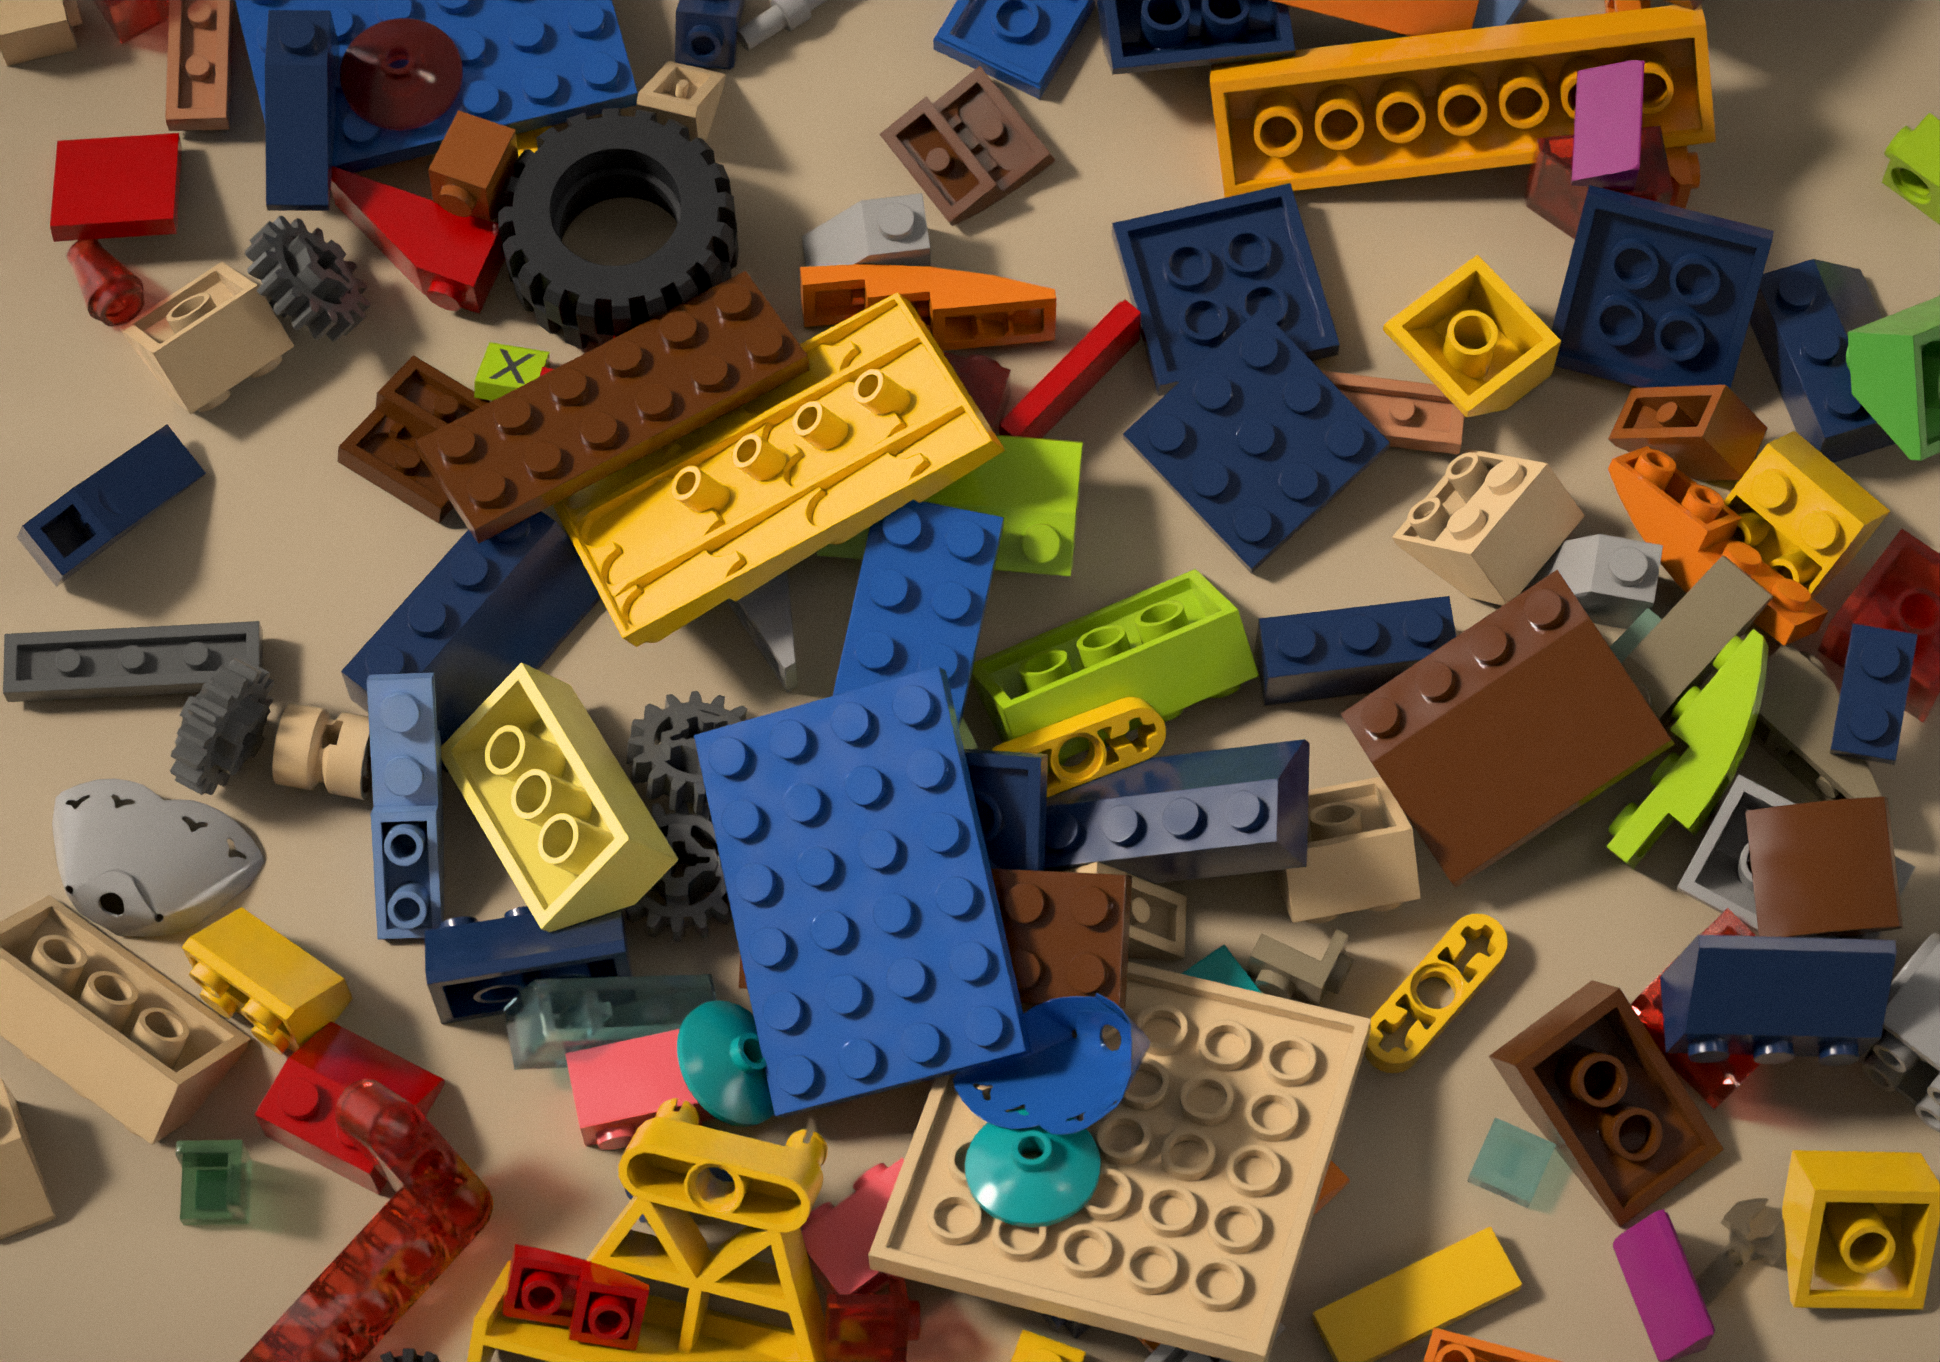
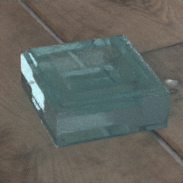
[1467,1117,1556,1208]

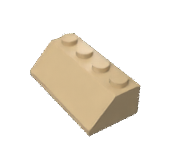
[0,895,251,1145]

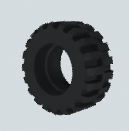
[498,108,739,349]

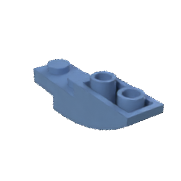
[367,673,444,939]

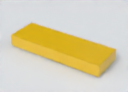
[1311,1226,1522,1362]

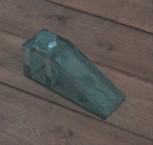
[503,974,717,1070]

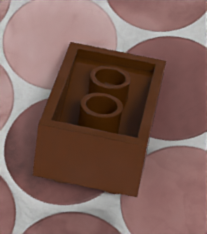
[1489,980,1724,1227]

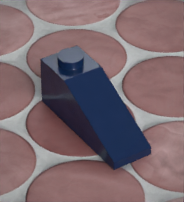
[265,10,340,211]

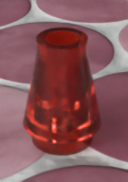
[66,239,145,327]

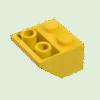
[1724,430,1890,599]
[182,907,353,1055]

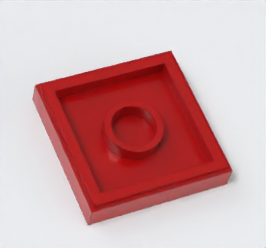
[50,133,182,242]

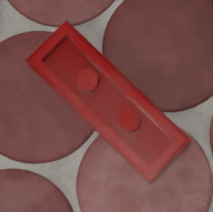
[999,300,1141,438]

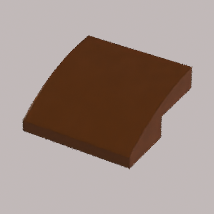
[879,66,1056,226]
[337,355,491,524]
[1745,796,1903,938]

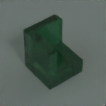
[175,1140,252,1225]

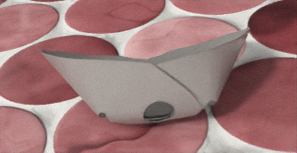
[52,779,264,936]

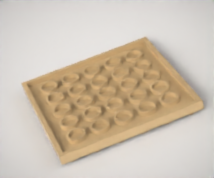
[868,961,1371,1362]

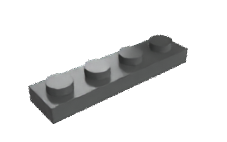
[3,621,263,702]

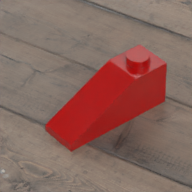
[331,166,505,314]

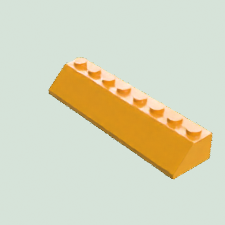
[1210,4,1716,198]

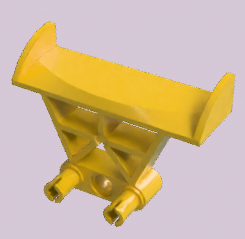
[467,1098,896,1362]

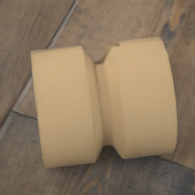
[272,703,372,800]

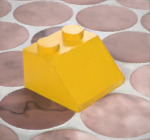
[1383,254,1561,418]
[1782,1150,1940,1309]

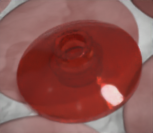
[340,18,463,130]

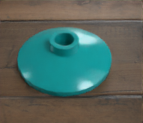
[677,1000,774,1127]
[965,1108,1101,1228]

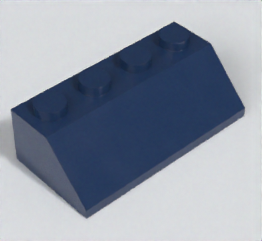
[341,511,601,773]
[1044,739,1310,884]

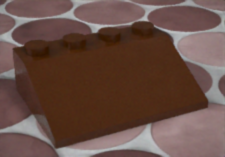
[1341,570,1675,888]

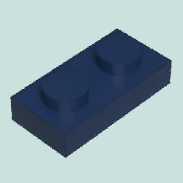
[1830,624,1918,765]

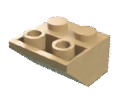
[1391,449,1585,605]

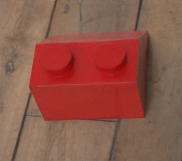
[254,1021,445,1196]

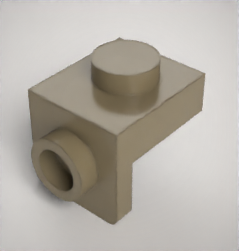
[1247,929,1354,1006]

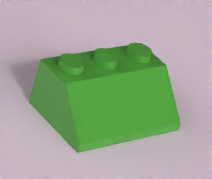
[1846,296,1940,461]

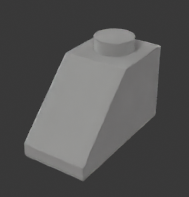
[802,193,931,267]
[1522,534,1663,629]

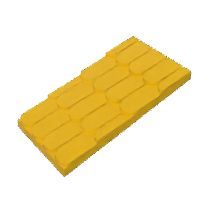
[553,292,1005,647]

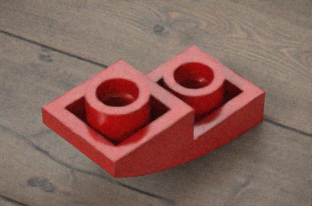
[502,1244,649,1350]

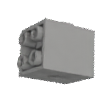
[1859,932,1940,1132]

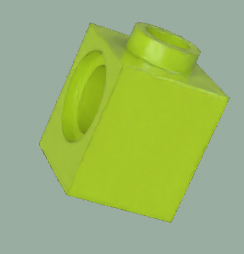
[1882,113,1940,225]

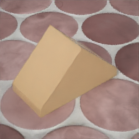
[637,61,726,142]

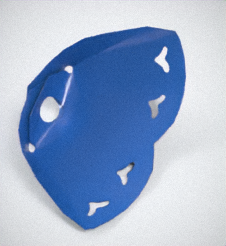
[953,994,1151,1135]

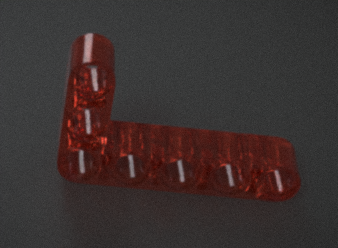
[239,1079,494,1362]

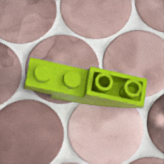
[1606,629,1769,869]

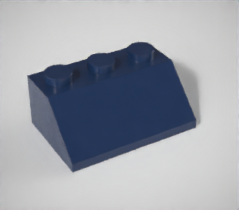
[1097,0,1295,75]
[1749,259,1896,463]
[424,906,635,1024]
[1660,935,1897,1066]

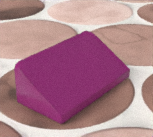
[1571,60,1645,191]
[1613,1209,1716,1362]

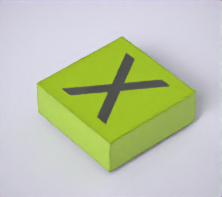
[474,342,550,401]

